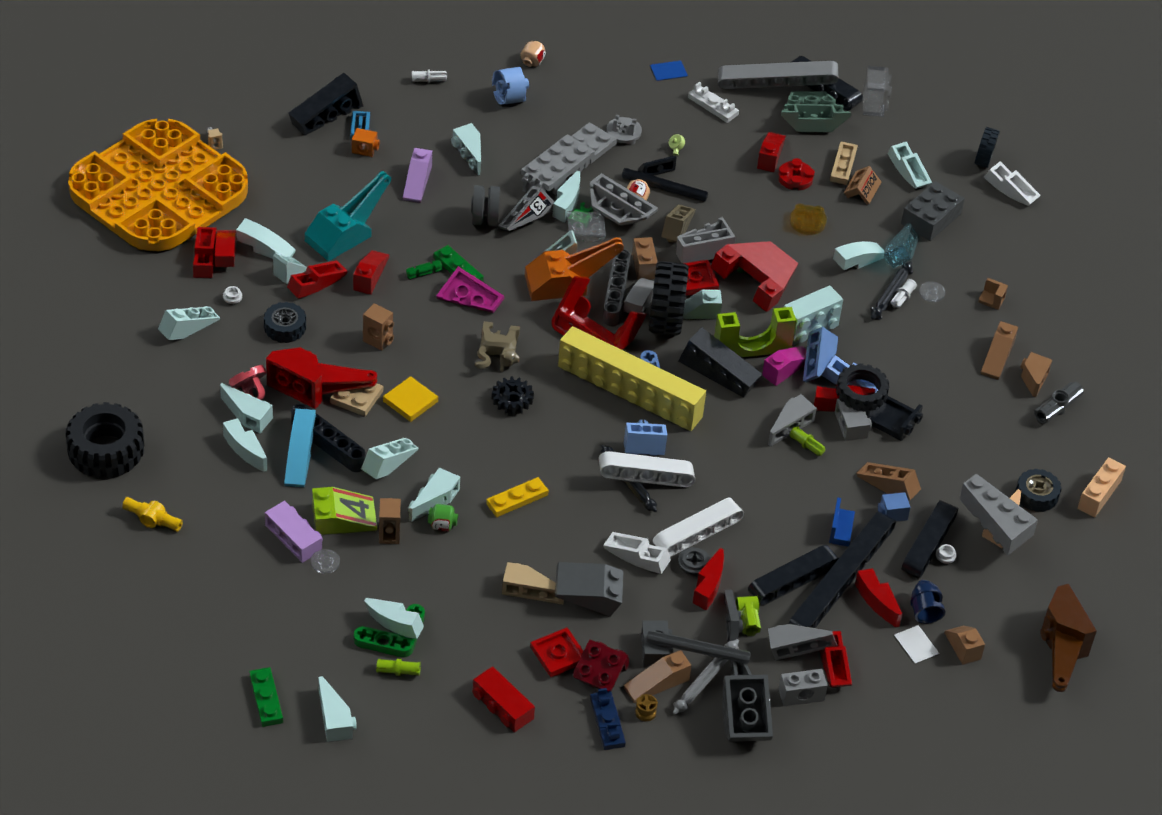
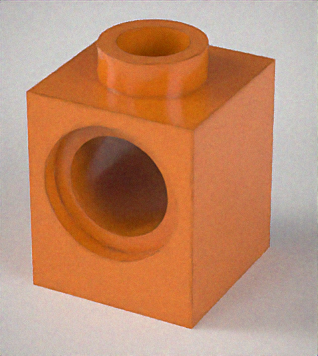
[352,128,380,157]

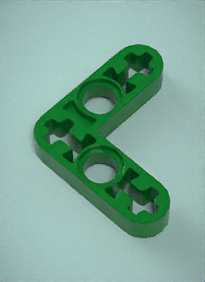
[354,604,425,657]

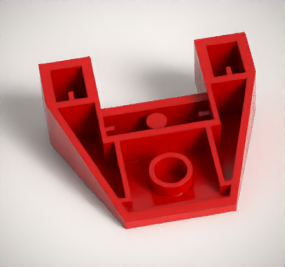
[710,241,798,312]

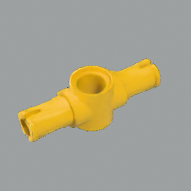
[122,497,183,532]

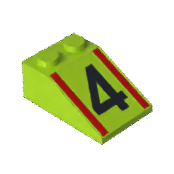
[312,487,377,535]

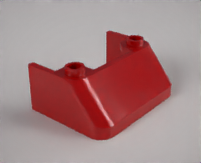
[551,276,647,350]

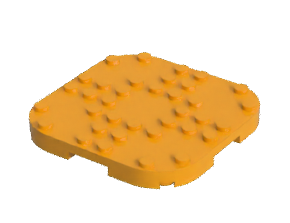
[68,119,248,251]

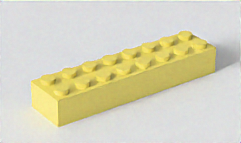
[558,326,706,431]

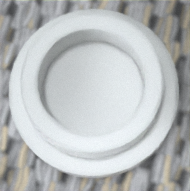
[223,286,242,304]
[936,544,956,564]

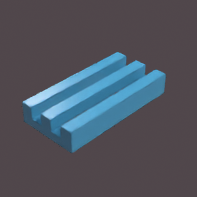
[350,111,370,140]

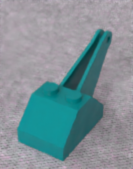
[305,171,391,262]

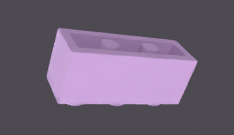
[265,501,323,563]

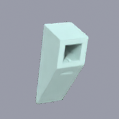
[451,123,481,175]
[158,306,220,340]
[220,383,273,433]
[361,438,419,479]
[408,468,460,522]

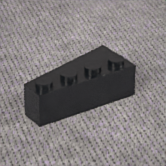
[288,73,363,135]
[678,327,762,398]

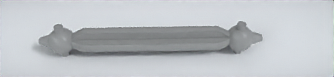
[673,639,739,714]

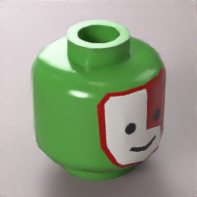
[428,504,458,532]

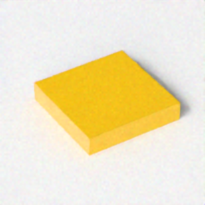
[383,376,438,422]

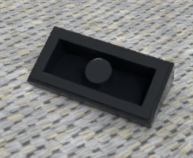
[638,155,677,176]

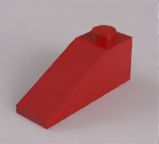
[757,132,786,172]
[353,250,390,295]

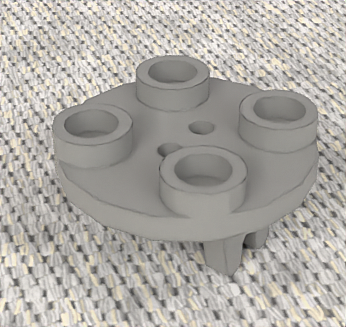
[607,115,642,145]

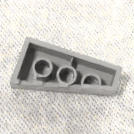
[960,474,1038,556]

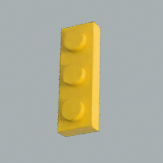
[486,477,549,518]

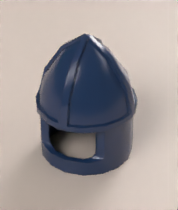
[910,580,946,624]

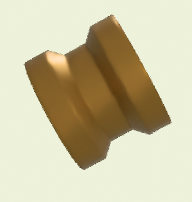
[635,694,658,722]

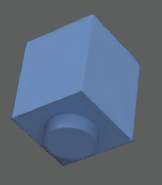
[878,492,911,522]

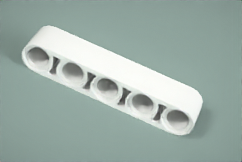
[599,452,695,487]
[653,498,744,557]

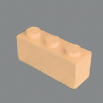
[1077,457,1126,518]

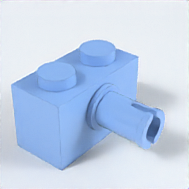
[624,420,667,456]

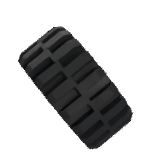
[649,261,689,336]
[65,402,145,478]

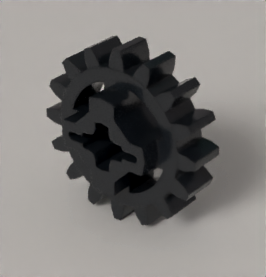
[491,376,534,414]

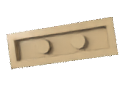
[830,142,858,185]

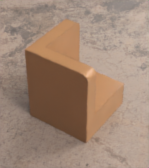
[978,278,1008,310]

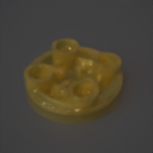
[790,204,827,235]

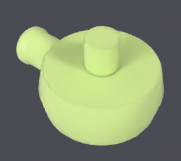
[669,134,685,156]

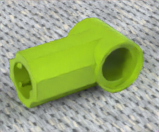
[735,596,761,636]

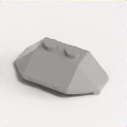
[590,173,658,226]

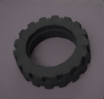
[836,363,889,412]

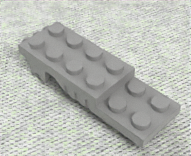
[521,122,617,195]

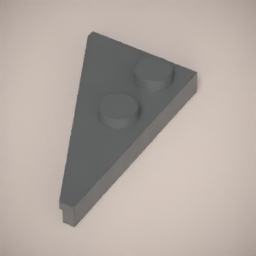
[724,590,743,642]

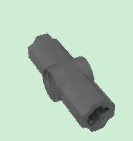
[1034,381,1084,424]

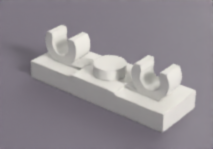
[688,82,739,123]

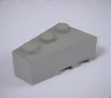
[676,217,736,263]

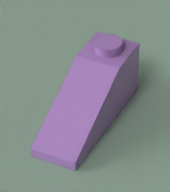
[403,148,432,203]

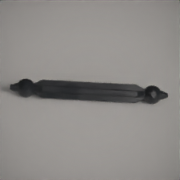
[870,261,913,319]
[601,444,657,512]

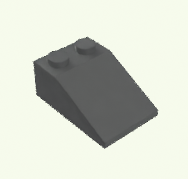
[555,562,623,617]

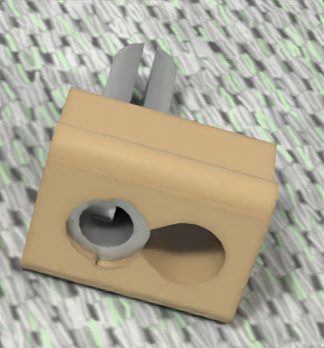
[206,127,223,150]

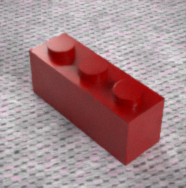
[472,666,535,733]

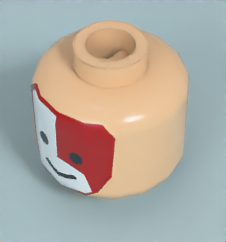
[520,41,546,67]
[627,179,650,201]

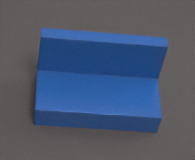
[829,497,855,547]

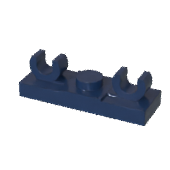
[590,688,626,750]

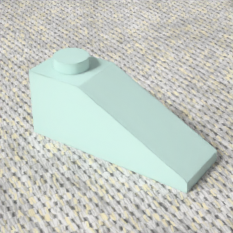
[318,676,357,742]

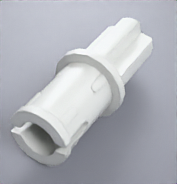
[412,69,447,83]
[891,279,917,308]

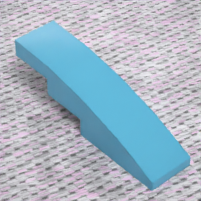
[284,409,316,488]

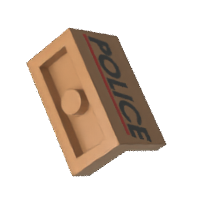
[844,166,881,204]

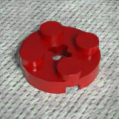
[778,158,815,190]

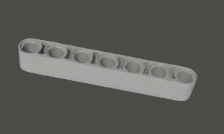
[718,61,839,89]

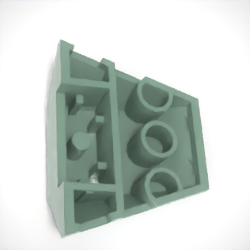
[781,91,851,132]

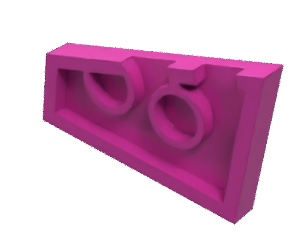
[436,266,504,313]

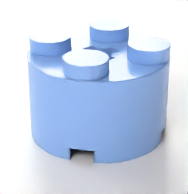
[492,67,529,104]

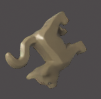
[475,321,520,372]

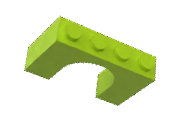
[714,307,796,357]

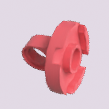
[229,365,267,400]

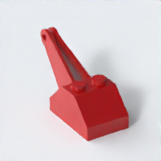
[266,347,377,409]

